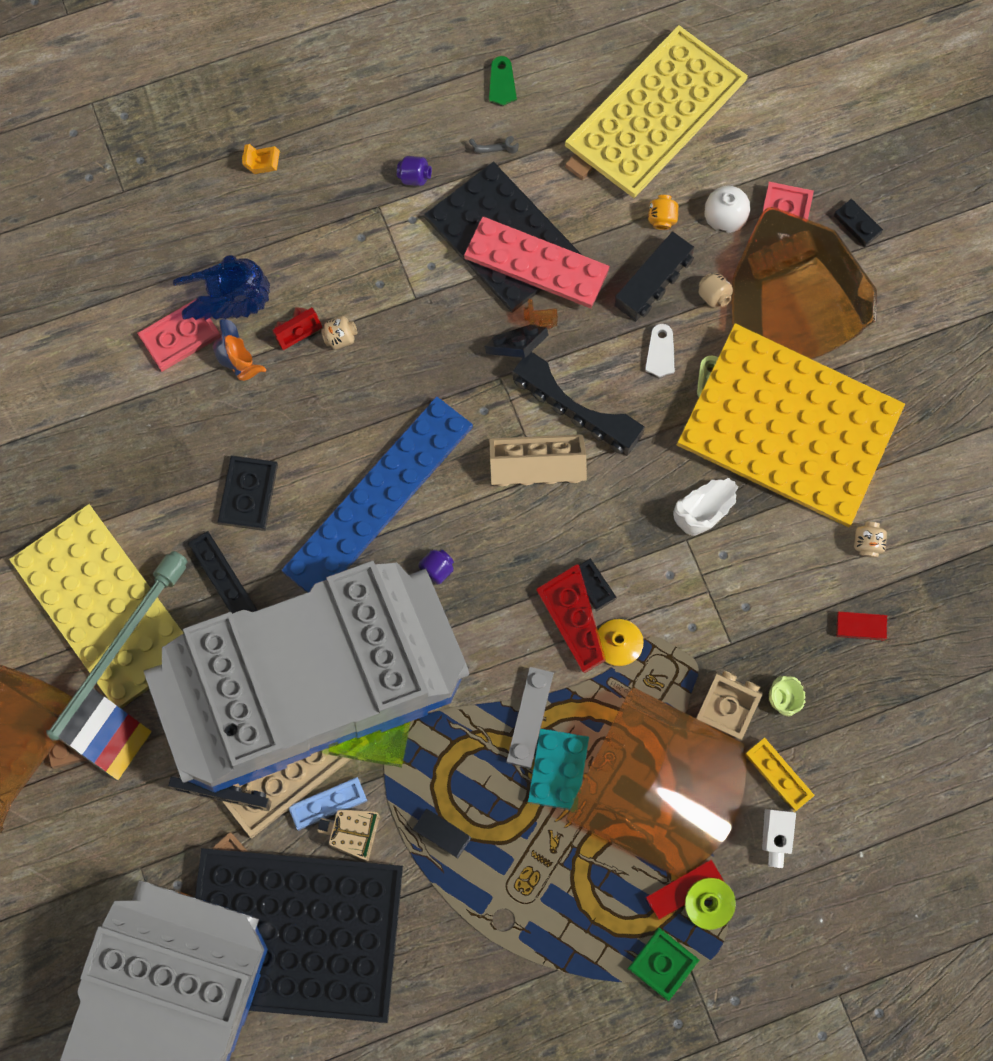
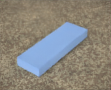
[289,777,367,831]

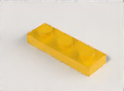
[745,738,815,812]

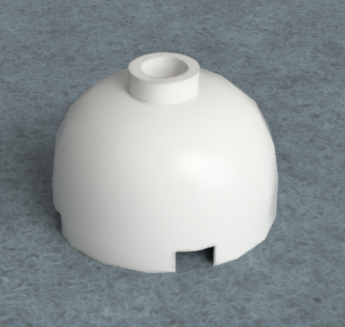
[705,186,750,233]

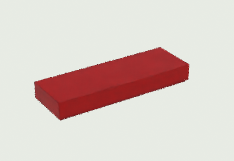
[646,859,725,920]

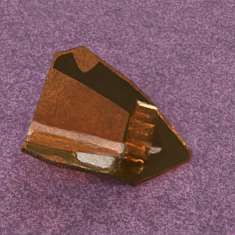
[732,207,877,359]

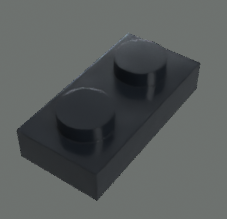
[834,198,883,247]

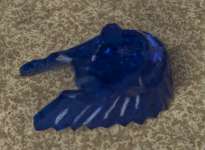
[173,255,270,320]

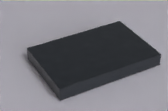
[218,455,278,531]

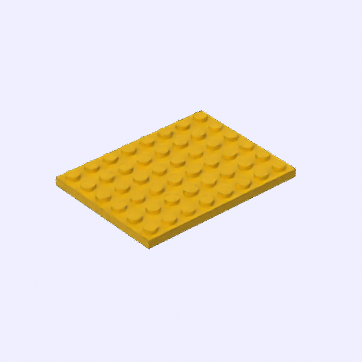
[677,323,905,528]

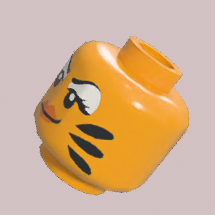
[648,195,679,230]

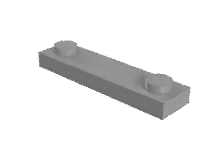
[507,667,554,769]

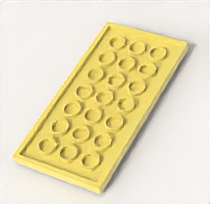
[565,25,748,198]
[9,504,184,709]

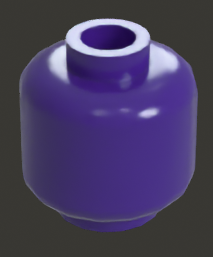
[397,156,432,186]
[418,549,454,585]

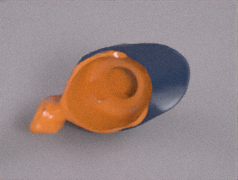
[213,319,266,381]

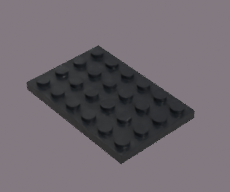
[424,161,582,313]

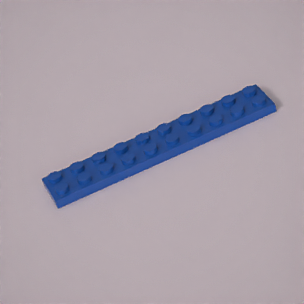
[282,397,473,593]

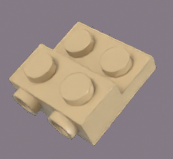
[696,670,763,740]

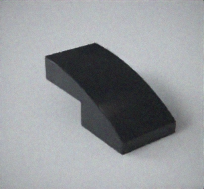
[413,808,471,859]

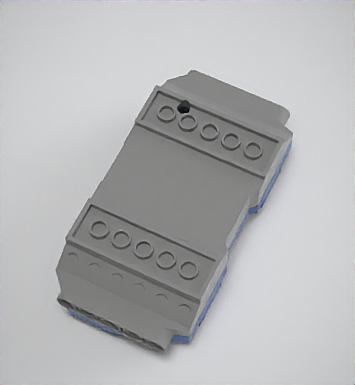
[144,561,469,792]
[60,880,268,1061]

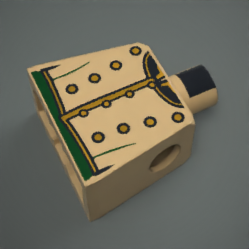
[318,810,380,863]

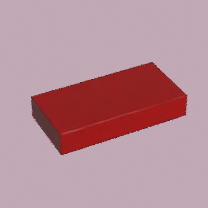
[836,611,887,641]

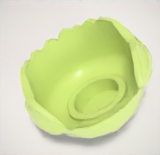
[769,676,806,716]

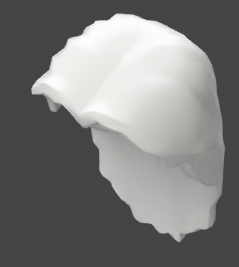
[673,478,738,536]

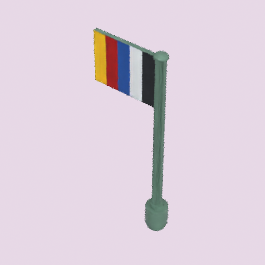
[46,551,188,781]

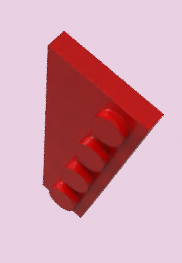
[536,564,606,673]

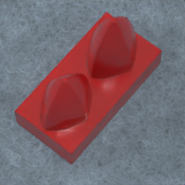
[272,307,323,350]

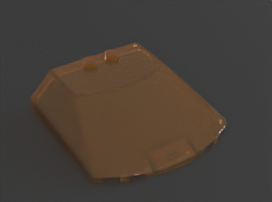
[566,687,746,878]

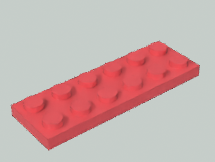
[464,217,610,309]

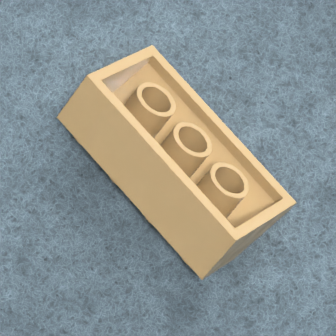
[489,434,587,486]

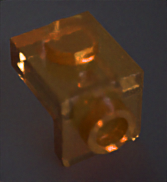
[523,299,558,330]

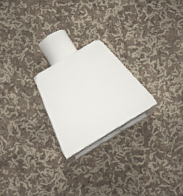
[762,809,796,868]

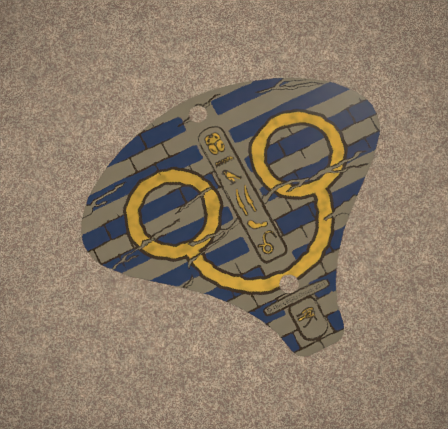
[384,637,728,982]

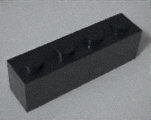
[614,231,694,322]

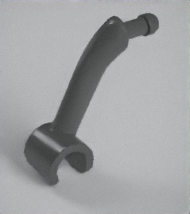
[469,136,519,154]

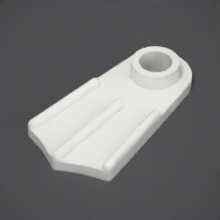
[645,324,675,378]

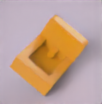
[242,144,280,174]

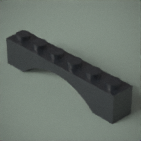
[513,352,645,456]

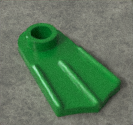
[489,56,517,106]

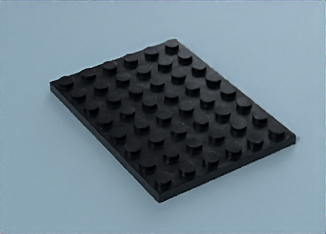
[195,848,404,1023]

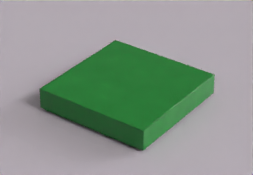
[627,928,700,1002]

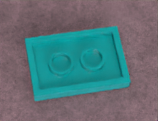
[528,728,589,811]

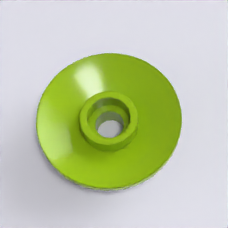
[685,878,736,930]

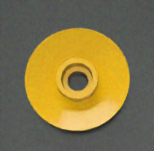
[598,619,643,666]

